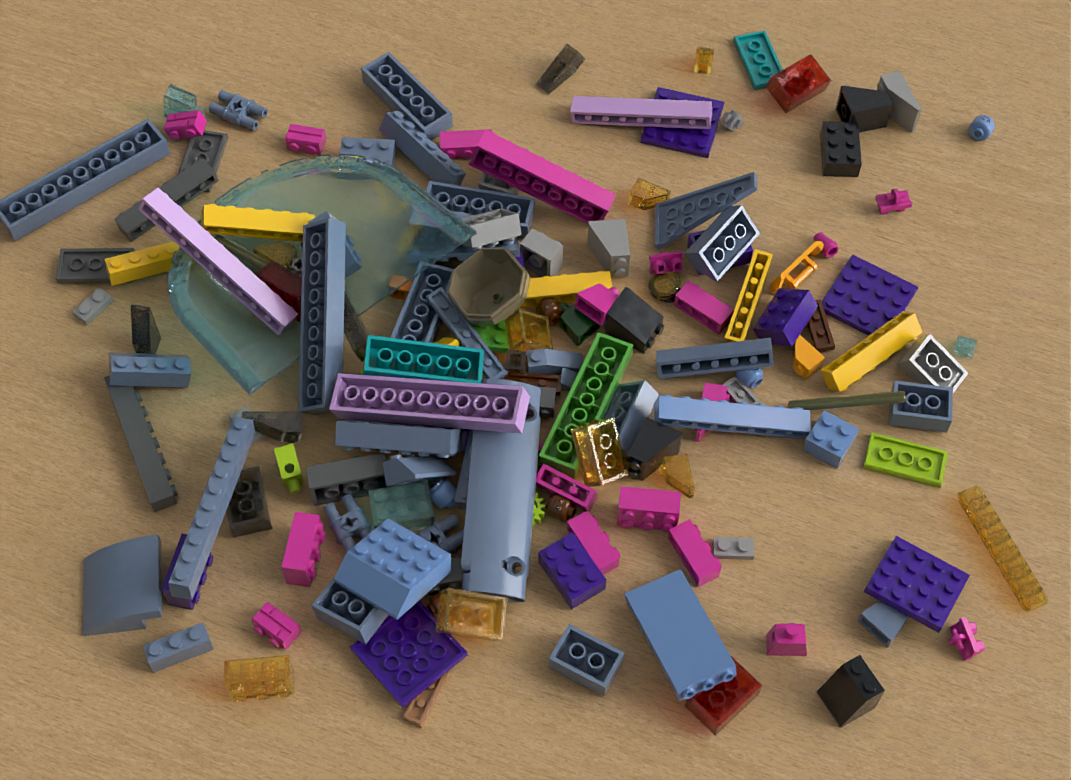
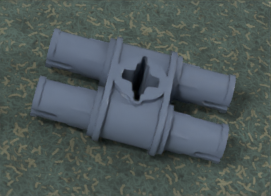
[209,90,268,131]
[323,494,372,553]
[417,513,464,553]

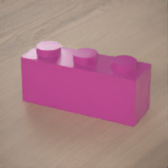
[439,129,492,159]
[674,281,734,335]
[536,464,598,512]
[567,511,620,575]
[667,519,721,587]

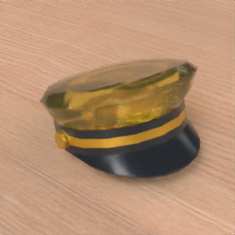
[648,271,681,303]

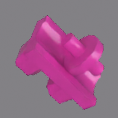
[875,188,912,215]
[649,251,682,274]
[948,617,985,661]

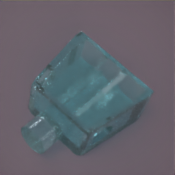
[163,84,205,117]

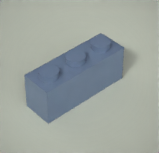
[143,622,214,673]

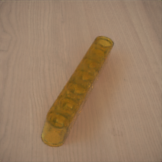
[958,486,1048,612]

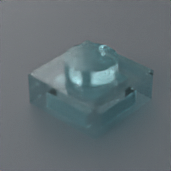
[953,335,977,359]

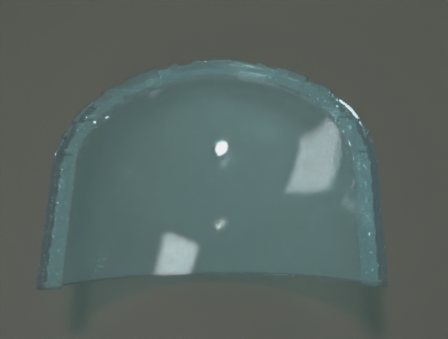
[167,154,477,395]

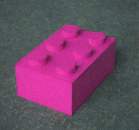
[617,486,681,532]
[281,512,326,587]

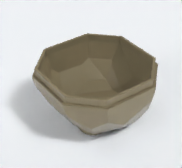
[448,248,530,327]

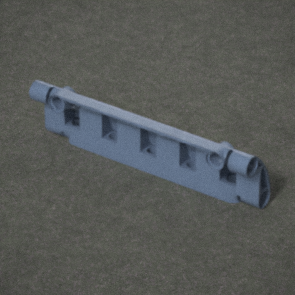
[461,379,541,602]

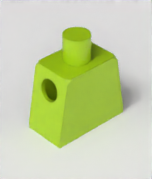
[274,444,303,494]

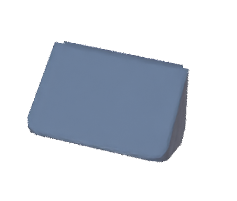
[560,368,578,391]

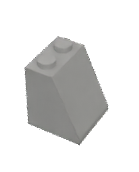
[587,219,630,278]

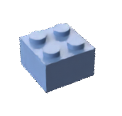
[803,410,859,468]

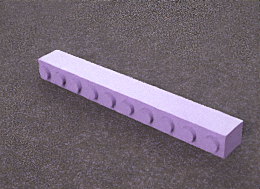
[138,188,298,336]

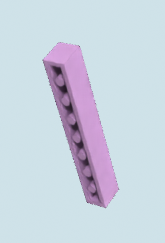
[570,96,712,129]

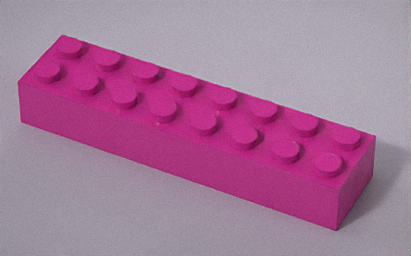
[469,130,616,224]

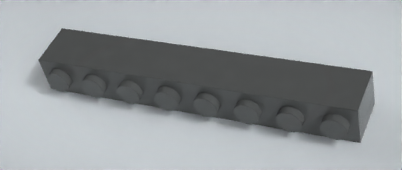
[104,376,178,513]

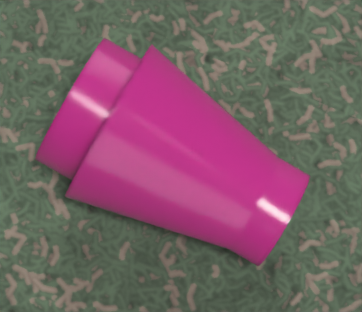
[814,232,839,258]

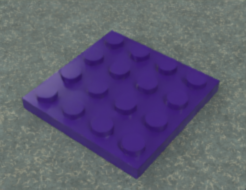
[641,87,724,158]
[822,254,918,336]
[864,536,970,633]
[350,601,468,708]

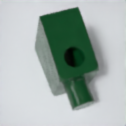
[559,302,601,346]

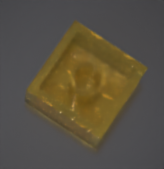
[505,309,554,356]

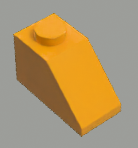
[793,335,825,380]

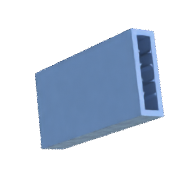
[624,569,737,701]

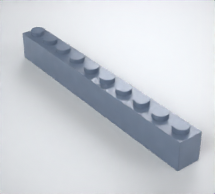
[168,417,255,600]

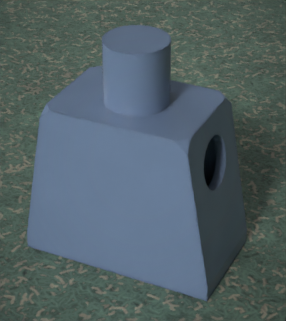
[858,601,908,648]

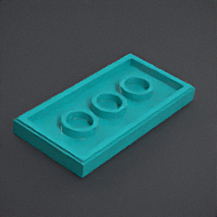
[733,30,787,91]

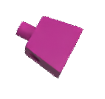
[574,284,619,326]
[766,623,807,656]

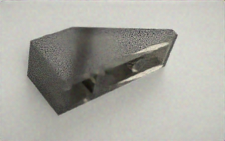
[536,44,585,94]
[131,304,161,354]
[241,411,303,443]

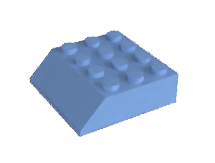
[334,518,451,620]

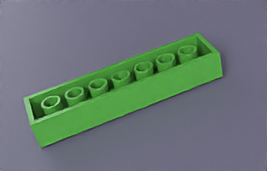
[538,332,633,479]

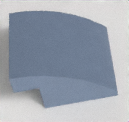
[83,535,162,636]

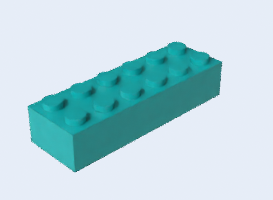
[363,335,484,384]

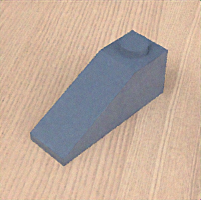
[526,349,583,375]

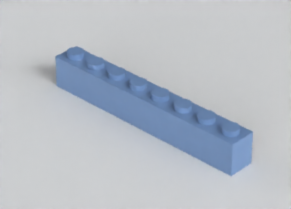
[654,395,811,439]

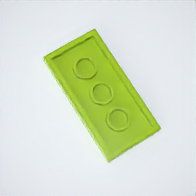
[863,432,948,488]

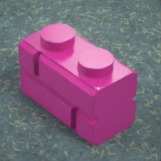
[164,110,207,140]
[285,124,326,155]
[252,602,301,650]

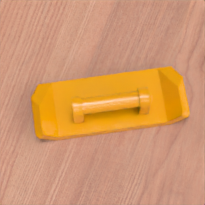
[771,241,824,294]

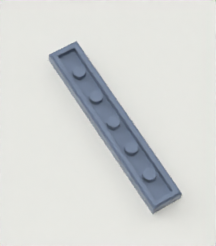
[426,287,507,379]

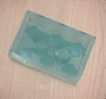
[368,481,435,531]

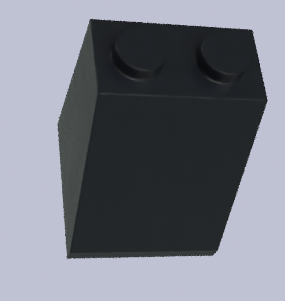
[836,86,893,133]
[605,287,664,354]
[625,417,683,481]
[817,655,885,728]

